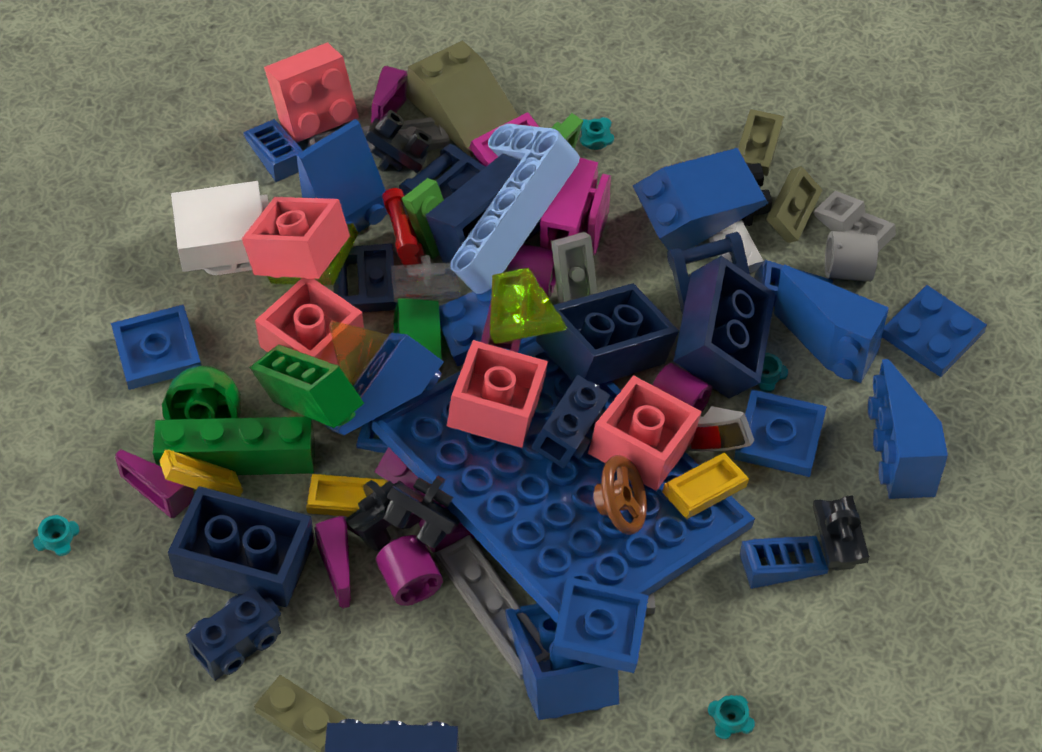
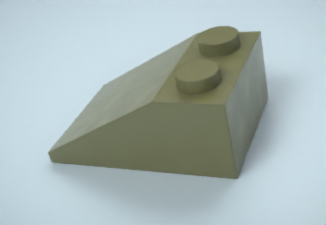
[406,40,519,157]

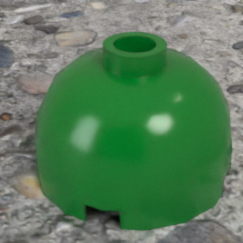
[162,366,241,420]

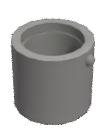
[824,231,878,282]

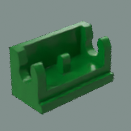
[393,298,442,360]

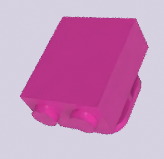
[540,158,611,255]

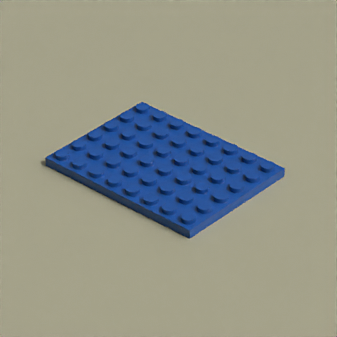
[371,327,755,623]

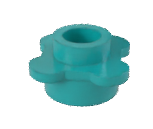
[580,117,614,150]
[758,353,788,392]
[33,515,80,556]
[708,695,755,739]

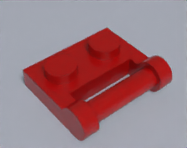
[382,188,429,284]

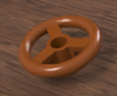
[594,455,647,535]

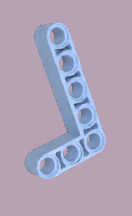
[450,124,580,294]

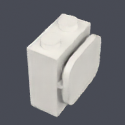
[171,181,269,275]

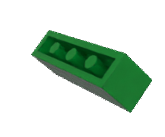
[249,344,364,428]
[153,416,315,475]

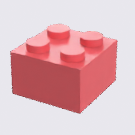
[264,42,359,143]
[242,197,350,279]
[255,278,365,365]
[447,340,548,448]
[588,375,702,491]

